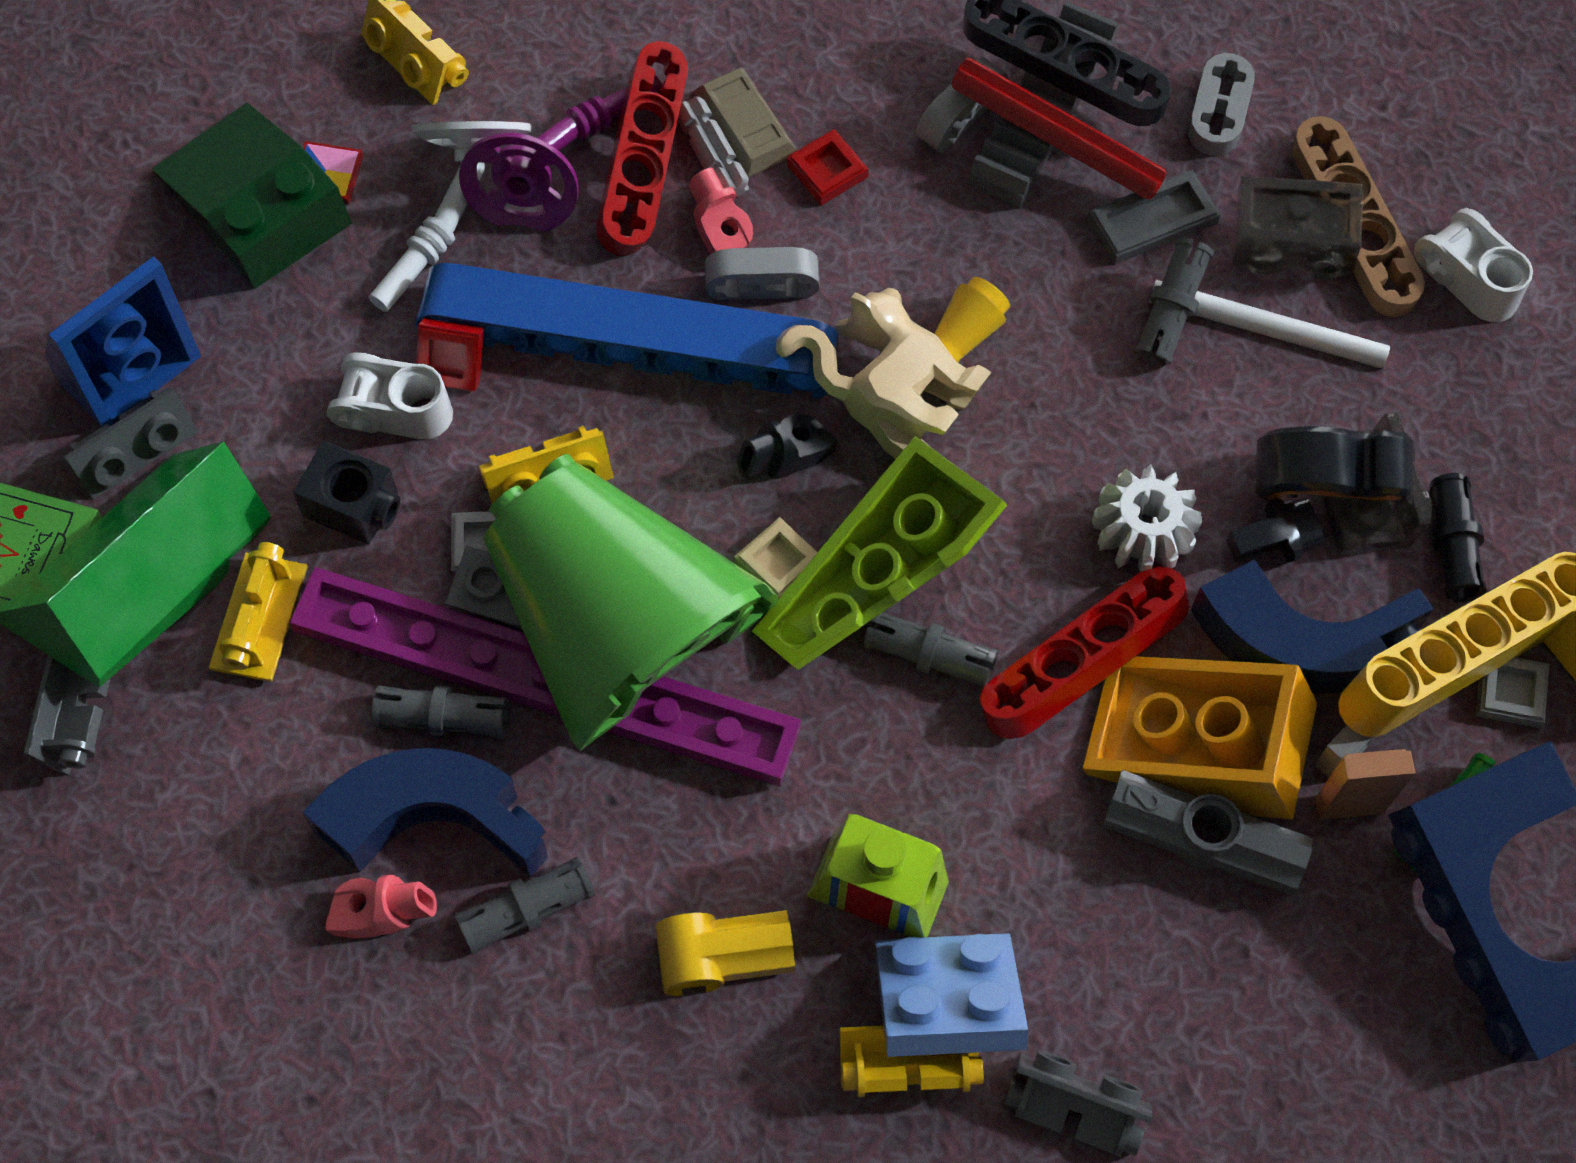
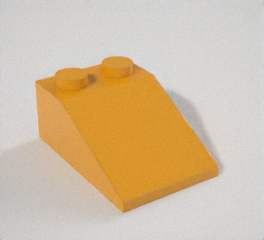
[1083,656,1317,820]

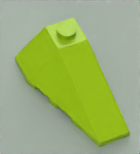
[752,436,1007,670]

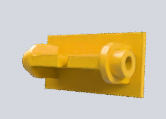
[361,0,469,105]
[479,426,614,504]
[209,542,308,682]
[840,1026,984,1097]

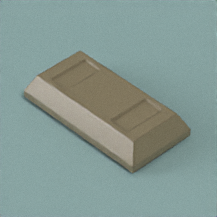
[693,68,798,178]

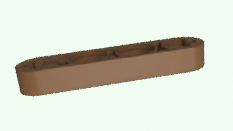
[1291,116,1425,317]

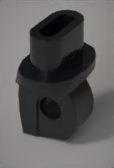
[737,414,838,478]
[1226,498,1324,562]

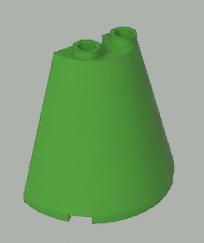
[483,454,778,751]

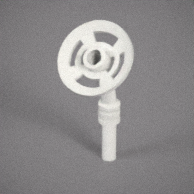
[369,121,531,312]

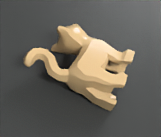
[776,288,991,459]

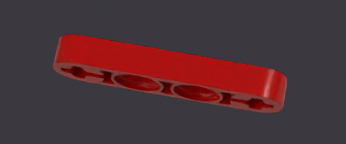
[596,41,688,256]
[980,567,1190,739]

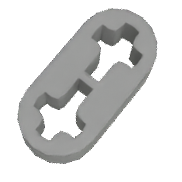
[1188,53,1255,156]
[916,57,1009,154]
[705,247,820,300]

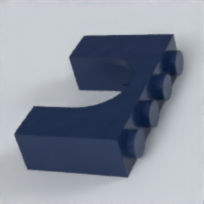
[1388,741,1576,1063]

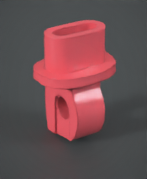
[688,168,753,254]
[325,875,437,939]

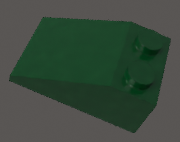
[152,103,352,289]

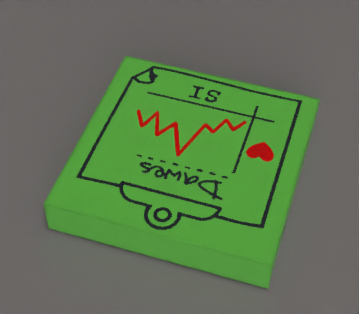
[0,483,102,609]

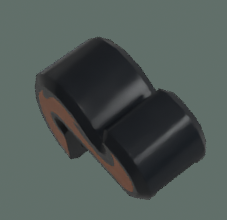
[1255,426,1414,501]

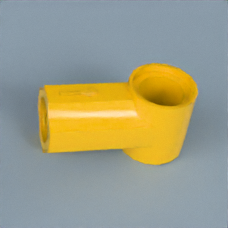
[655,910,795,996]

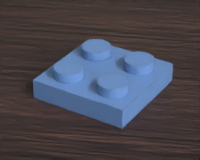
[875,933,1028,1057]

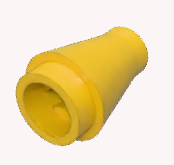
[934,276,1010,363]

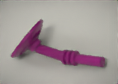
[459,75,662,232]

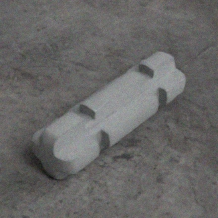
[678,97,749,197]

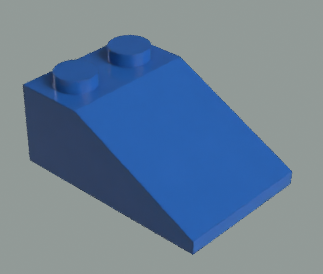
[44,256,201,427]

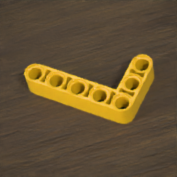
[1338,552,1576,737]

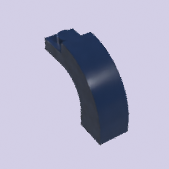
[1190,560,1433,693]
[302,748,548,877]

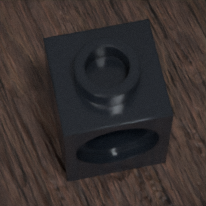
[293,440,401,545]

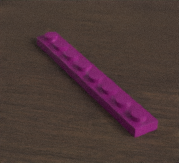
[290,567,801,787]

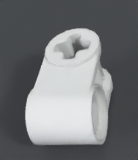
[1414,208,1533,322]
[327,352,453,439]

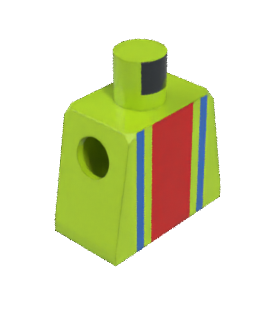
[807,814,949,938]

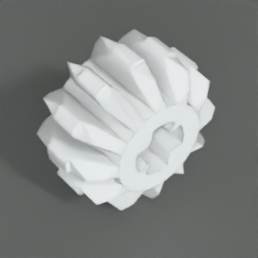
[1092,464,1202,572]

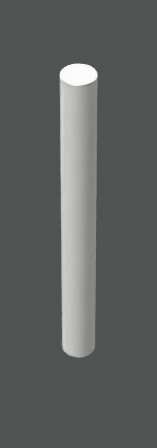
[1149,279,1390,369]

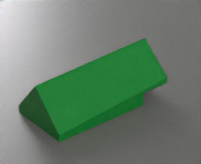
[0,441,271,688]

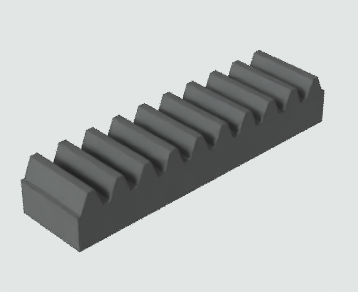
[968,1,1119,208]

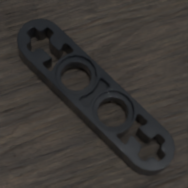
[963,0,1171,126]

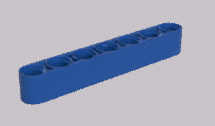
[415,263,839,399]

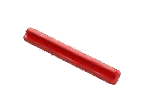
[951,58,1167,199]

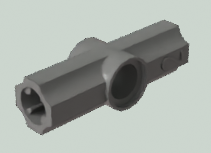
[1102,770,1313,896]

